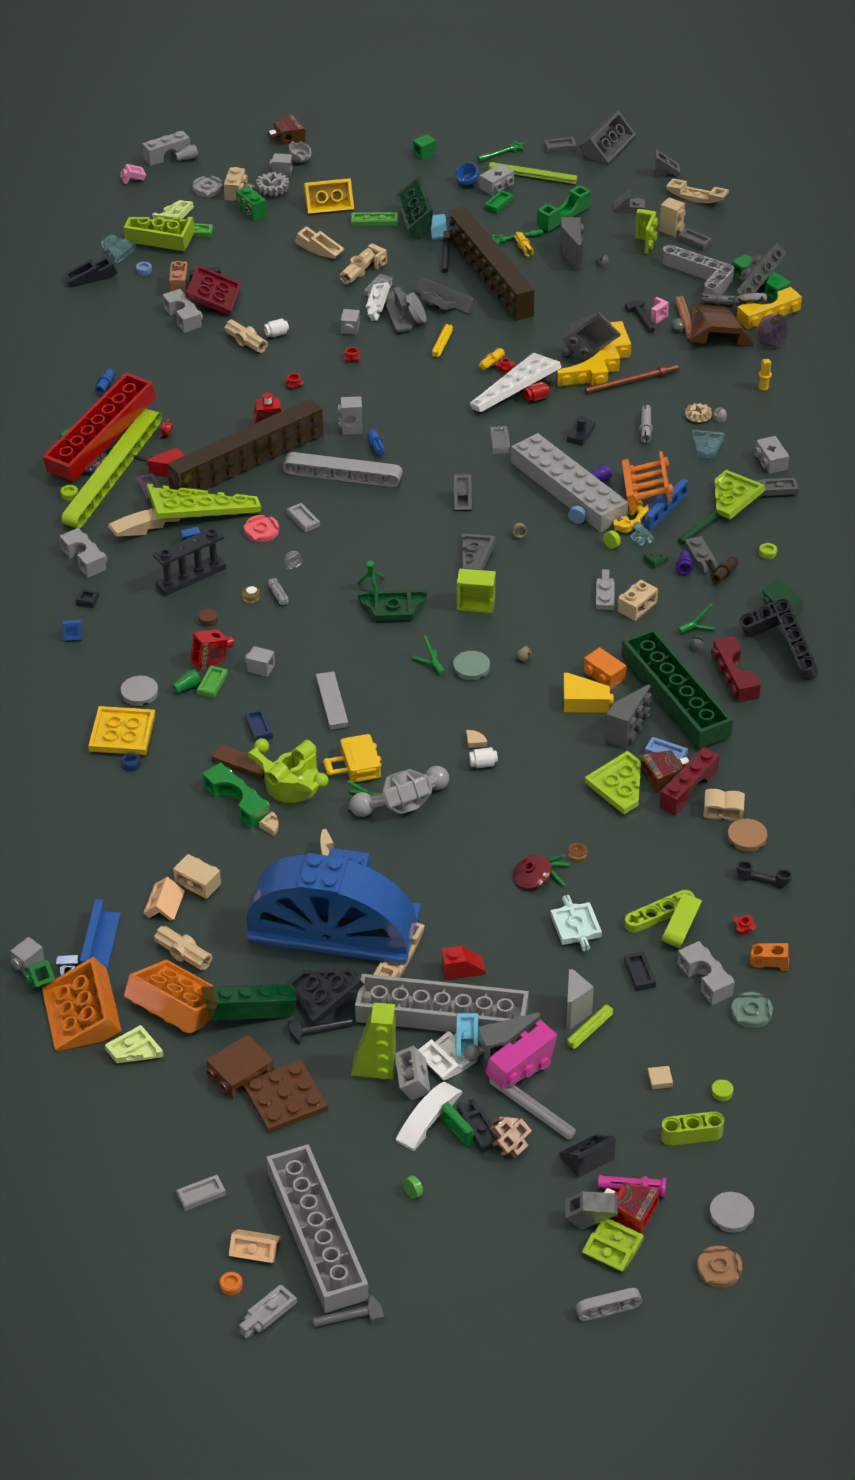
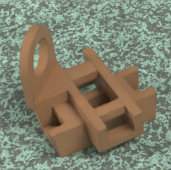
[489,1117,532,1159]

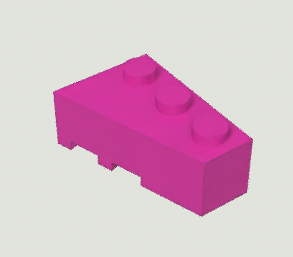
[485,1020,557,1089]

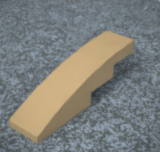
[108,509,180,536]

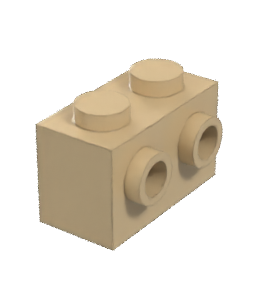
[224,167,248,201]
[659,197,686,237]
[617,580,658,621]
[173,854,221,899]

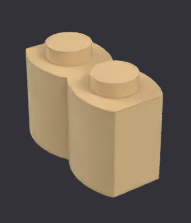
[703,789,745,821]

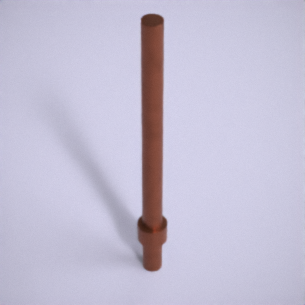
[585,364,679,394]

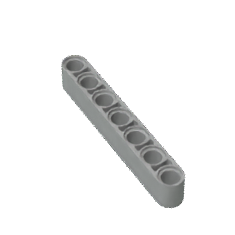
[283,452,403,487]

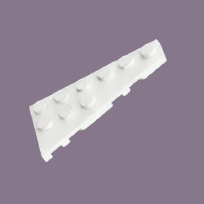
[470,352,561,412]

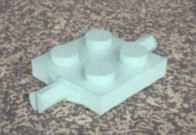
[551,895,602,951]

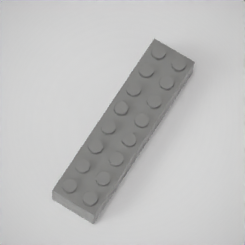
[511,433,628,532]
[355,974,529,1033]
[266,1144,369,1313]

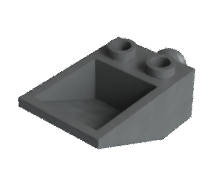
[560,217,584,271]
[561,312,621,362]
[463,1012,541,1073]

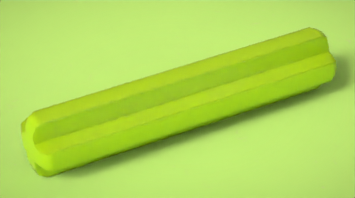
[567,1004,613,1049]

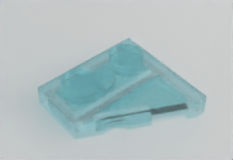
[101,234,136,263]
[692,430,725,458]

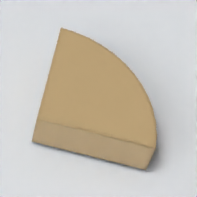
[466,730,487,748]
[259,812,279,836]

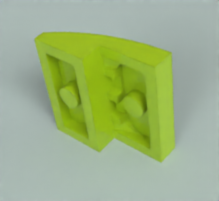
[582,1219,644,1272]

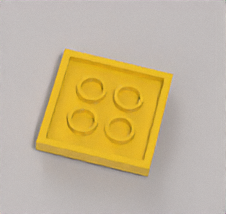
[88,706,155,755]

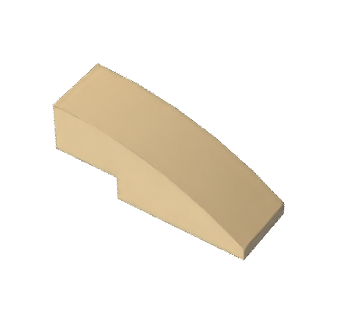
[295,226,344,258]

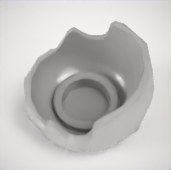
[289,141,312,163]

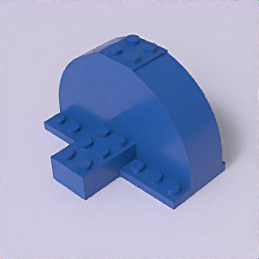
[246,848,422,965]

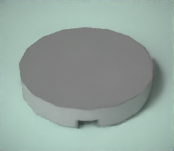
[193,176,223,197]
[406,292,426,324]
[735,293,767,305]
[120,675,158,706]
[709,1192,755,1233]

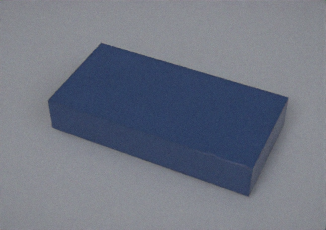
[244,709,273,742]

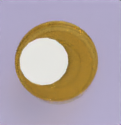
[242,586,260,603]

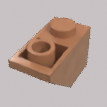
[169,261,187,294]

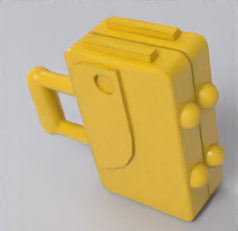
[323,734,381,783]

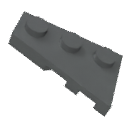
[462,533,496,570]

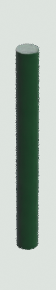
[678,510,721,544]

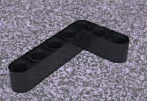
[739,598,818,680]

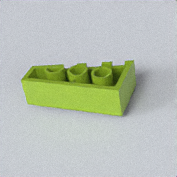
[123,217,195,251]
[351,1003,396,1079]

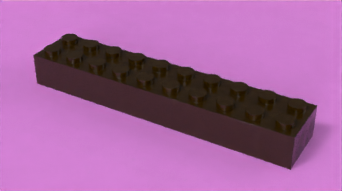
[446,206,535,321]
[167,399,323,490]

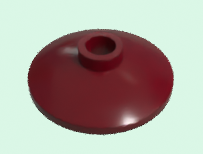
[513,855,552,889]

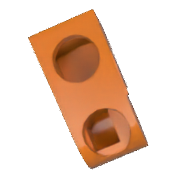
[750,943,789,971]

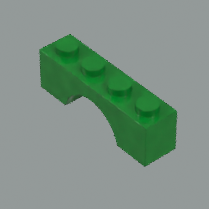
[537,185,591,231]
[732,254,791,302]
[202,762,270,829]

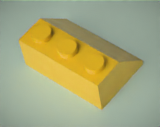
[303,178,354,214]

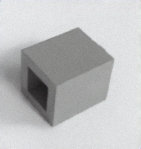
[270,153,293,176]
[341,309,360,335]
[245,646,275,677]
[10,937,44,973]

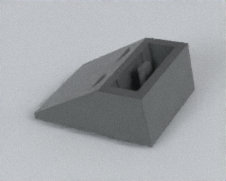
[605,685,652,749]

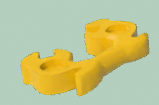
[613,500,649,533]

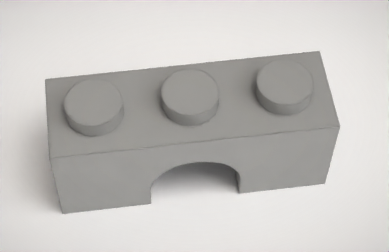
[142,131,190,166]
[162,289,203,333]
[60,528,107,578]
[677,941,735,1005]

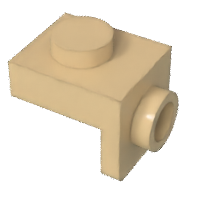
[368,243,387,270]

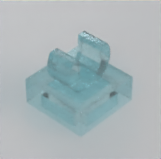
[631,521,655,546]

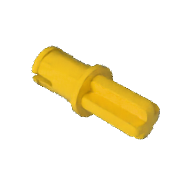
[514,232,534,257]
[479,348,505,370]
[758,359,772,390]

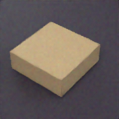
[647,1066,673,1090]

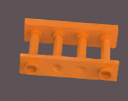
[622,451,674,511]

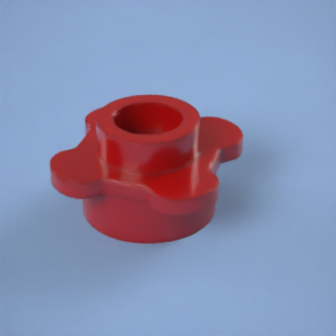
[344,347,361,362]
[495,357,515,373]
[285,373,304,388]
[159,418,173,438]
[733,915,756,935]

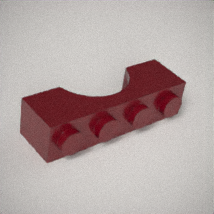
[711,636,761,703]
[659,747,720,816]

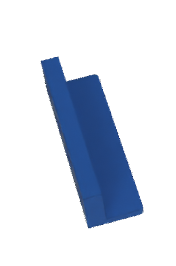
[641,478,689,531]
[80,899,121,970]

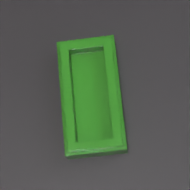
[197,666,228,699]

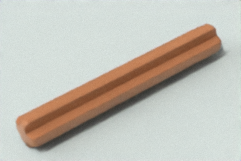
[675,296,692,339]

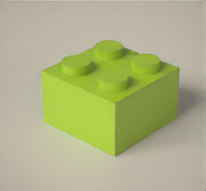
[457,569,496,613]

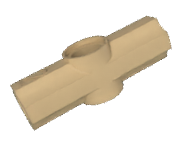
[339,248,376,285]
[224,319,268,353]
[154,926,212,970]

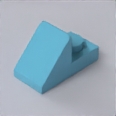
[428,214,447,240]
[454,1013,478,1056]

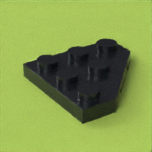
[287,968,365,1026]

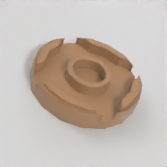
[727,819,768,852]
[697,1246,742,1288]

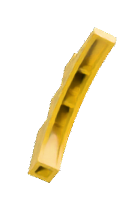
[556,321,631,387]

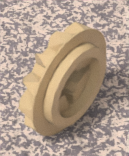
[685,403,712,422]

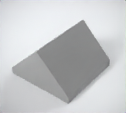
[566,969,594,1029]

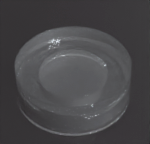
[284,551,303,569]

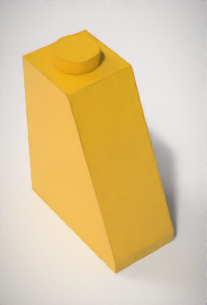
[563,673,614,713]

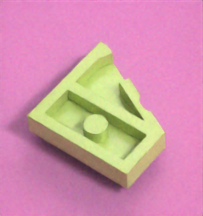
[152,200,194,219]
[105,1025,163,1063]

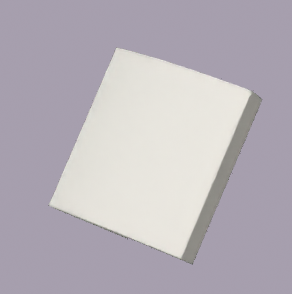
[418,1031,477,1080]

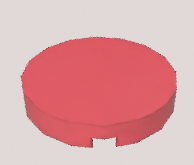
[244,515,279,542]

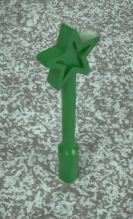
[477,140,524,162]
[492,229,543,246]

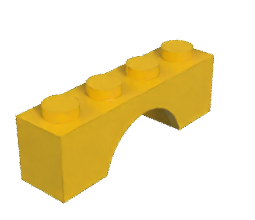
[737,287,802,329]

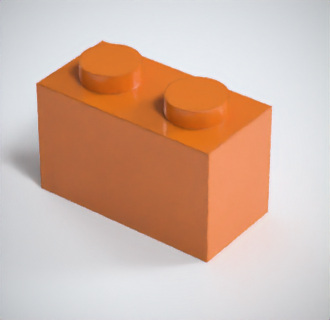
[583,647,627,690]

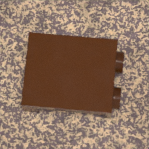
[206,1035,274,1099]

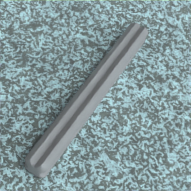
[489,1078,576,1140]

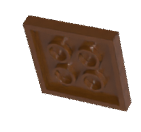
[242,1060,328,1134]

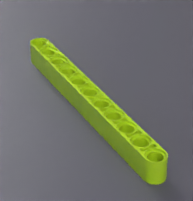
[61,409,162,529]

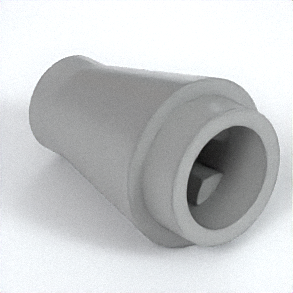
[175,144,199,162]

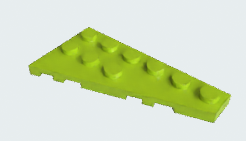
[147,484,261,520]

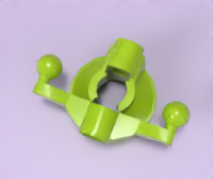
[248,738,329,803]

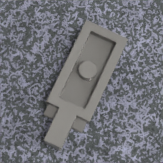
[596,569,614,610]
[239,1285,297,1338]

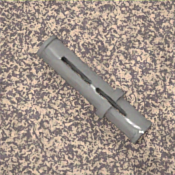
[639,405,653,443]

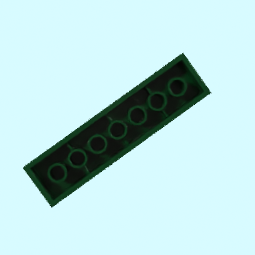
[621,628,733,749]

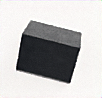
[559,1134,616,1178]

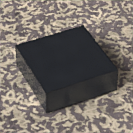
[76,589,99,608]

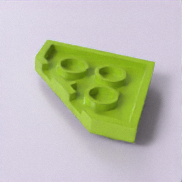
[715,470,765,519]
[584,751,641,814]

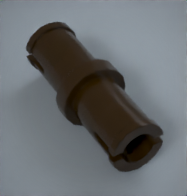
[711,556,738,584]

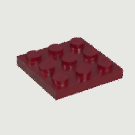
[185,265,242,316]

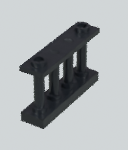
[153,527,227,597]

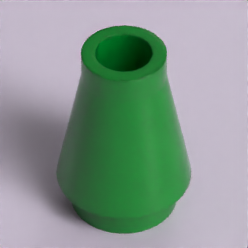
[172,669,201,694]

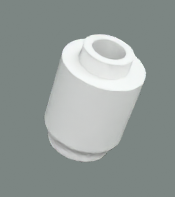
[264,318,289,338]
[469,747,498,769]

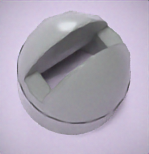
[713,407,727,422]

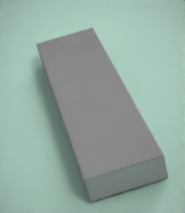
[316,671,348,730]

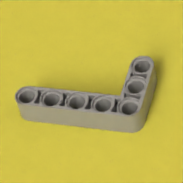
[662,245,734,295]

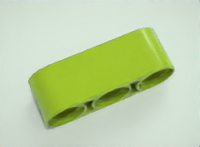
[661,892,702,949]
[661,1112,724,1146]

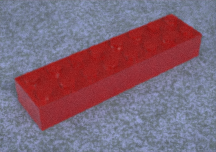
[42,373,156,482]

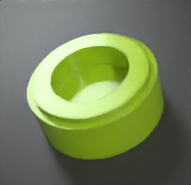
[60,485,78,501]
[603,530,621,549]
[759,543,777,559]
[711,1080,733,1101]

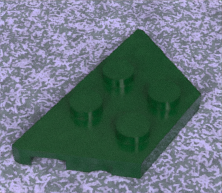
[357,590,427,621]

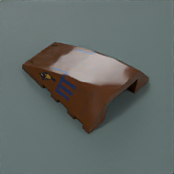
[690,304,753,346]

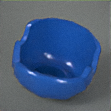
[455,163,479,186]

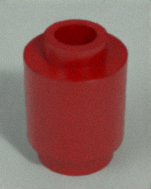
[524,382,550,402]

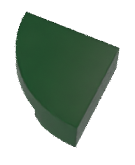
[644,553,669,569]

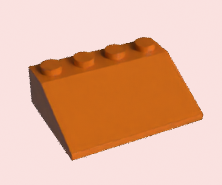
[42,957,122,1052]
[124,960,213,1033]

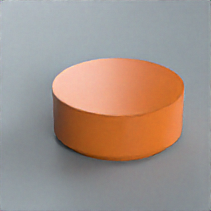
[219,1272,243,1296]

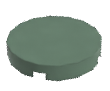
[453,651,490,680]
[731,992,773,1029]

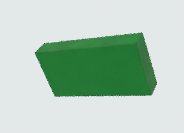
[484,190,514,214]
[441,1102,474,1147]

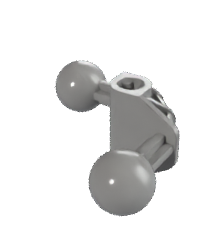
[350,766,449,817]

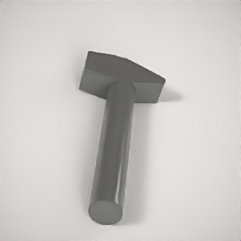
[313,1295,384,1327]

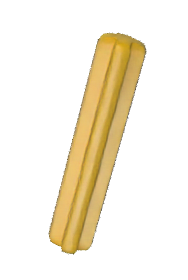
[431,324,453,358]

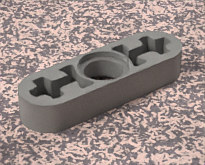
[575,1288,642,1321]

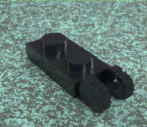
[456,1098,498,1152]

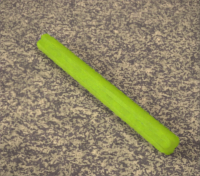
[488,162,577,184]

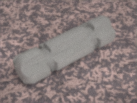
[268,578,289,606]

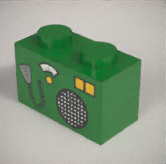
[236,186,267,221]

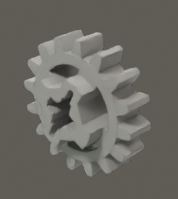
[256,172,289,196]

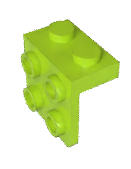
[635,209,658,254]

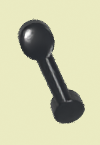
[736,860,792,887]

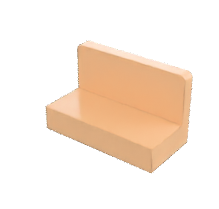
[143,877,184,921]
[229,1229,281,1263]

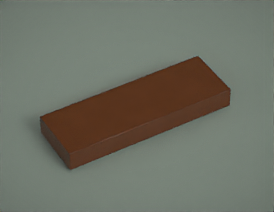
[211,744,264,780]

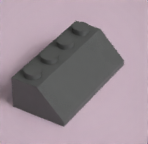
[579,111,636,164]

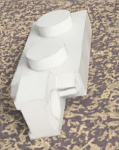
[366,282,390,321]

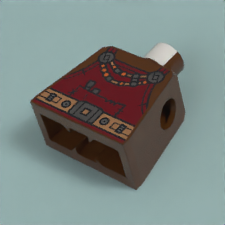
[268,114,306,145]
[640,750,689,793]

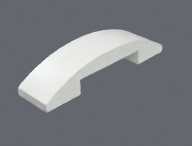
[396,1082,462,1151]

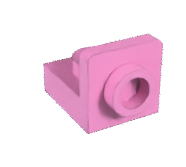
[120,164,146,184]
[651,297,669,324]

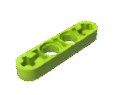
[625,890,695,933]

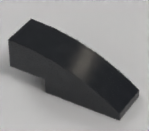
[64,256,118,285]

